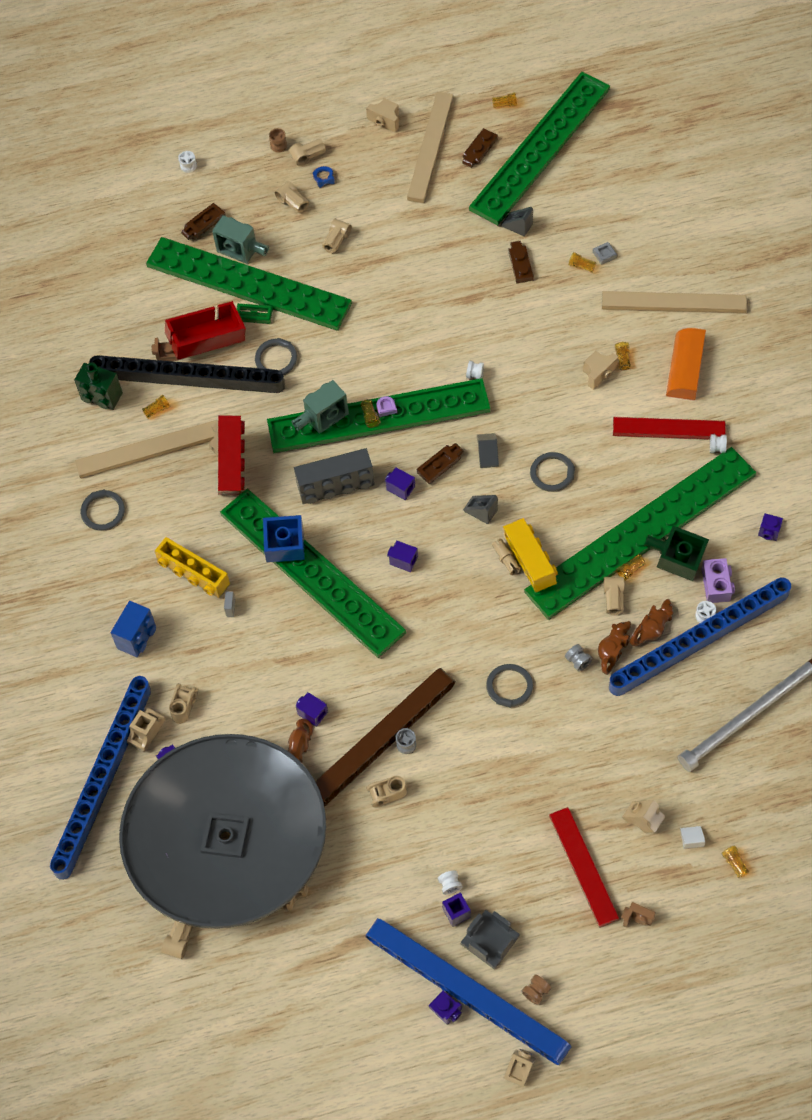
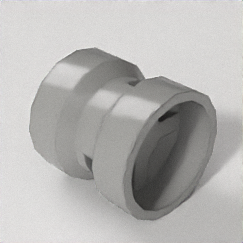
[565,644,592,672]
[396,728,416,754]

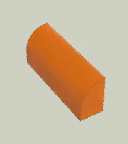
[666,328,706,400]

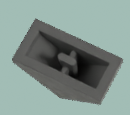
[501,207,533,237]
[477,433,499,468]
[463,495,498,524]

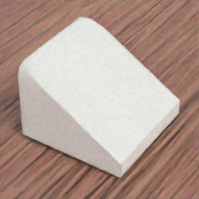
[680,826,705,849]

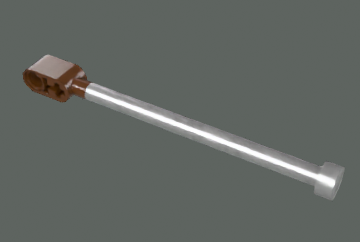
[677,658,812,772]

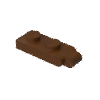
[462,128,498,168]
[181,203,226,240]
[508,241,534,284]
[416,443,464,484]

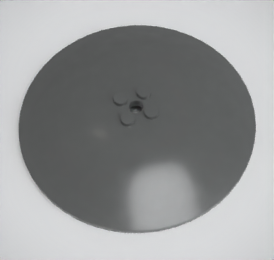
[119,734,326,929]

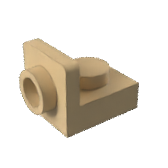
[504,1049,536,1087]

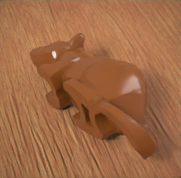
[629,599,674,647]
[598,621,631,675]
[288,718,313,763]

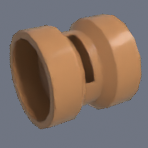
[269,128,287,152]
[521,974,551,1005]

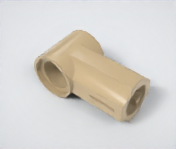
[289,138,326,166]
[274,181,309,213]
[322,219,352,254]
[604,577,624,615]
[161,921,193,959]

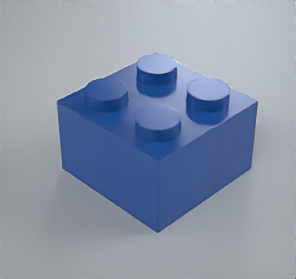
[263,515,305,562]
[110,600,156,658]

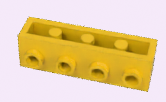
[503,518,558,593]
[155,537,230,598]

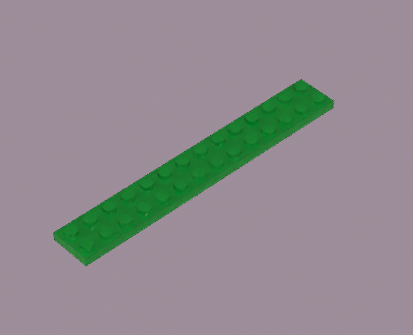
[524,447,756,620]

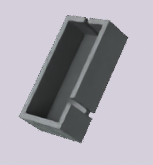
[294,448,375,504]

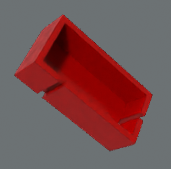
[165,301,246,360]
[218,415,245,495]

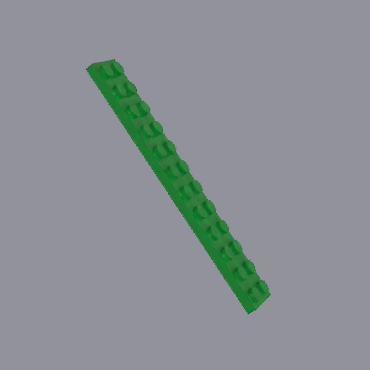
[469,71,610,226]
[146,237,352,331]
[267,378,490,454]
[220,488,406,658]

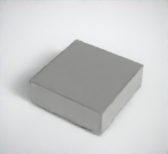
[593,242,617,265]
[224,592,235,617]

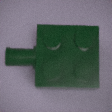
[74,363,123,410]
[644,526,709,581]

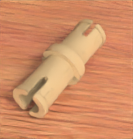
[492,539,521,576]

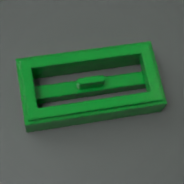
[237,303,273,324]

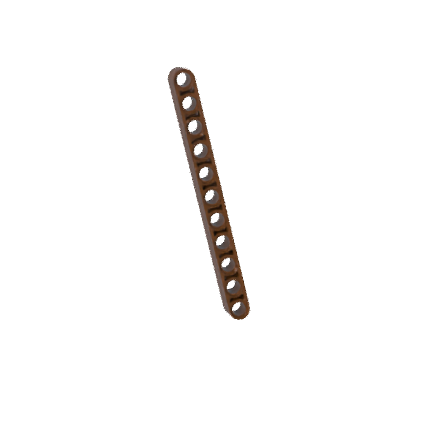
[315,668,456,807]

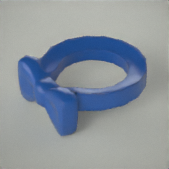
[313,166,335,188]

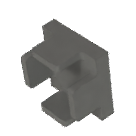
[461,910,520,970]

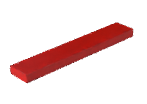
[613,417,726,440]
[549,807,619,928]

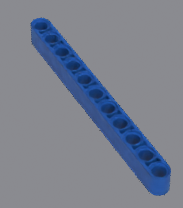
[609,577,791,696]
[50,676,151,880]
[365,918,571,1065]

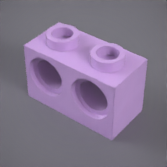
[701,558,735,603]

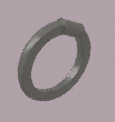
[255,338,297,375]
[530,452,575,492]
[80,489,125,531]
[486,664,533,708]

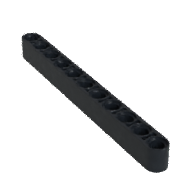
[89,355,285,393]

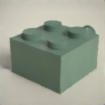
[212,215,269,264]
[292,380,349,434]

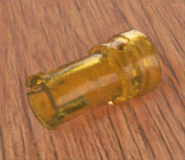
[492,92,517,108]
[568,252,596,273]
[615,342,631,370]
[142,395,170,419]
[361,399,380,428]
[616,554,646,581]
[721,845,750,878]

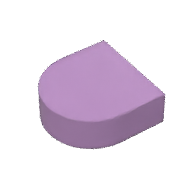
[377,396,397,417]

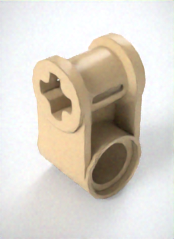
[169,683,198,724]
[366,776,407,808]

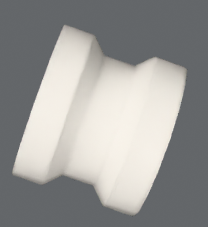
[178,151,197,173]
[466,361,484,379]
[710,434,727,453]
[695,601,716,623]
[438,870,463,895]

